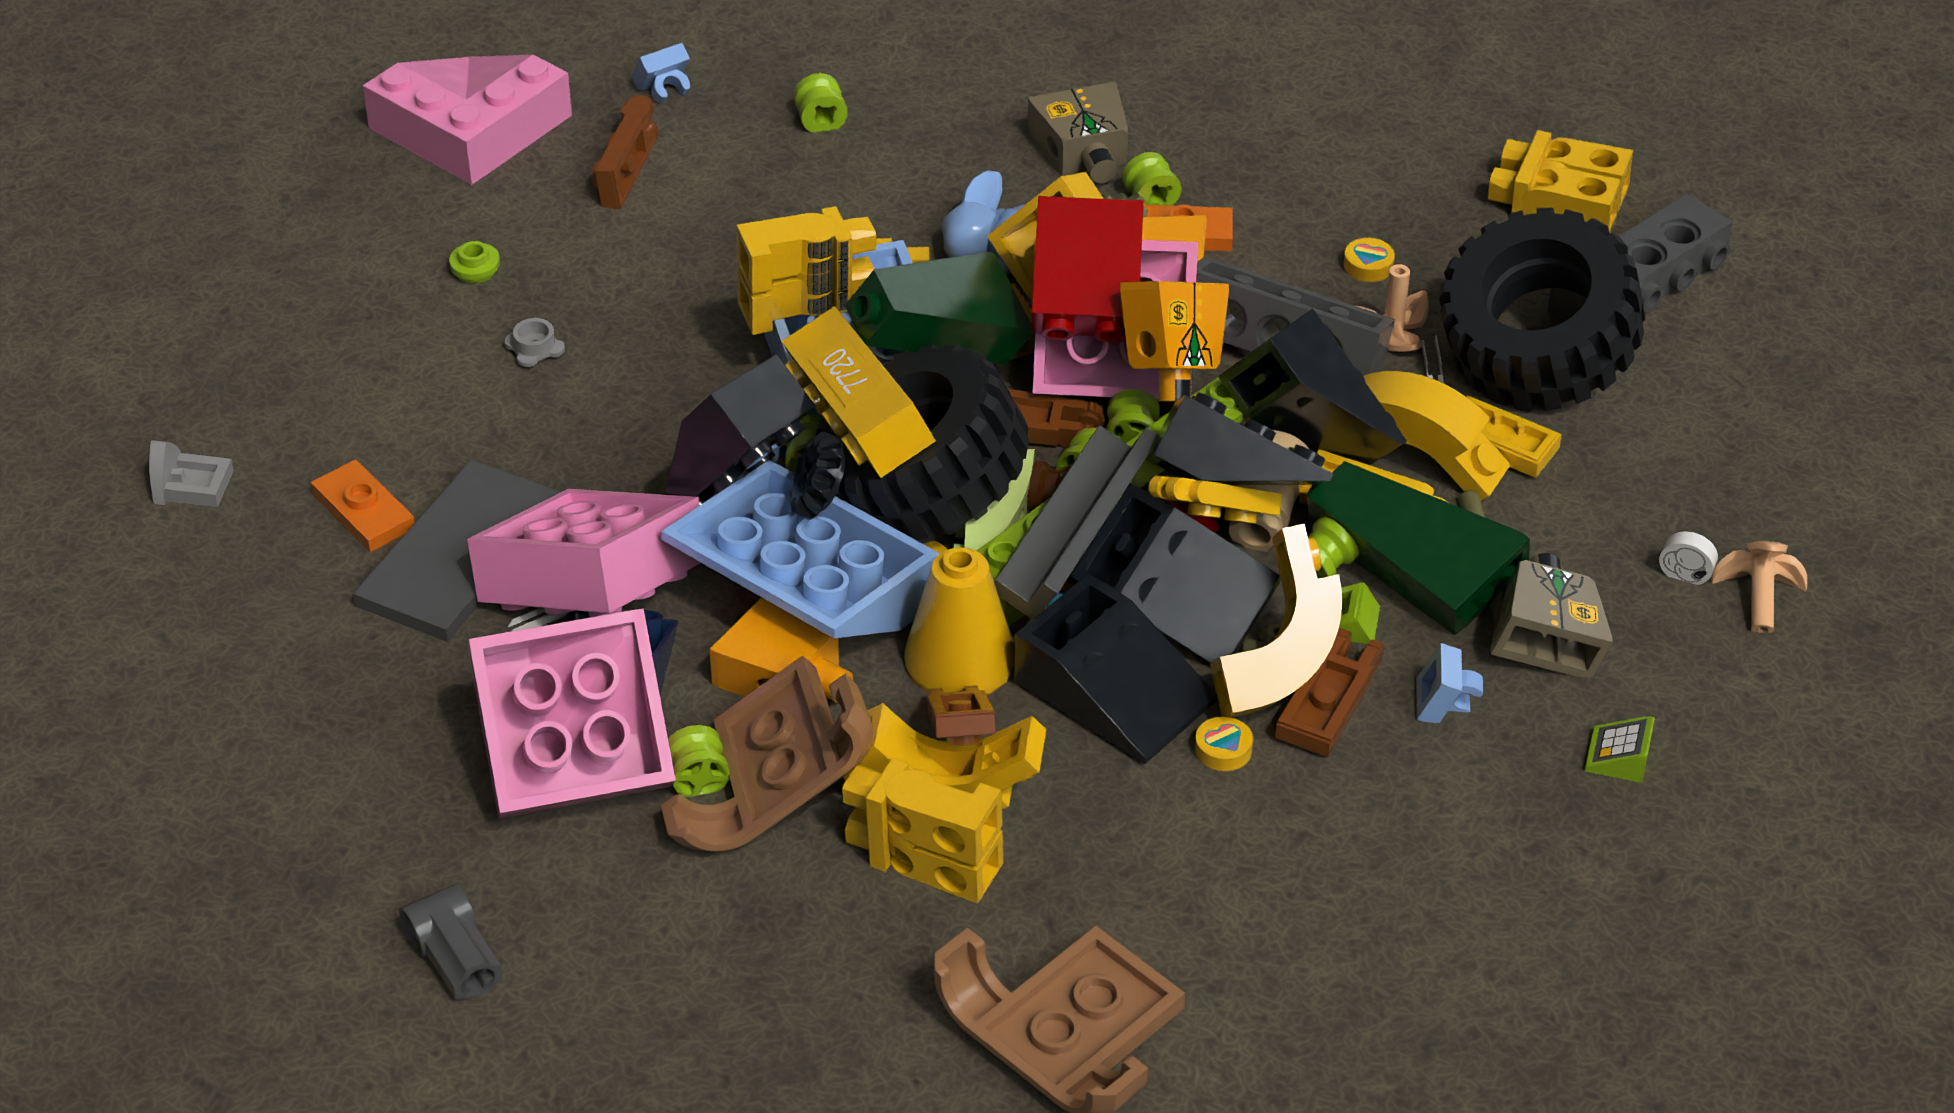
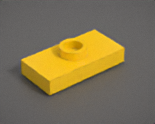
[1467,396,1562,478]

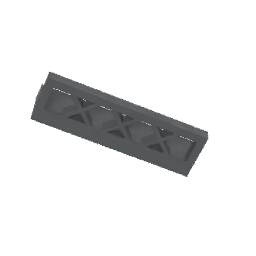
[994,425,1160,620]

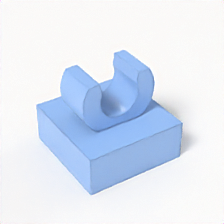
[631,43,690,103]
[1416,643,1483,723]

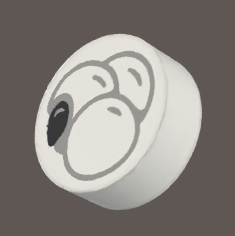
[1659,531,1718,585]

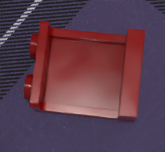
[1032,196,1144,343]

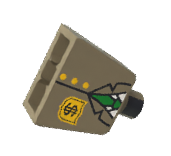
[1027,81,1128,183]
[1490,553,1613,677]

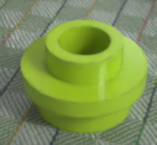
[449,241,500,283]

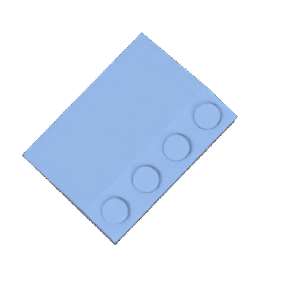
[661,460,940,638]

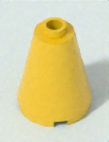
[904,547,1015,695]

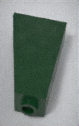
[845,252,1033,365]
[1307,461,1530,635]

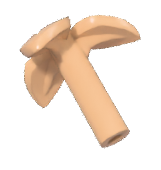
[1357,264,1429,352]
[1711,541,1808,633]

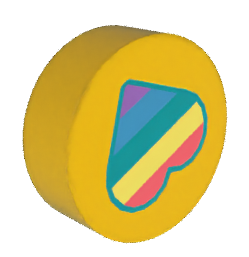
[1344,238,1395,282]
[1195,717,1253,771]

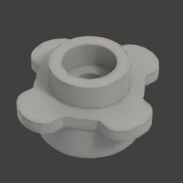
[505,318,565,367]

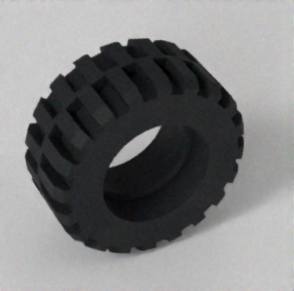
[1439,208,1646,410]
[816,344,1029,544]

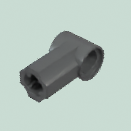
[399,884,502,1000]

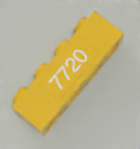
[781,306,936,478]

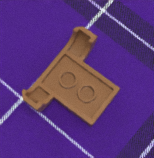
[661,656,873,852]
[935,926,1185,1113]

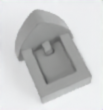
[149,440,234,507]

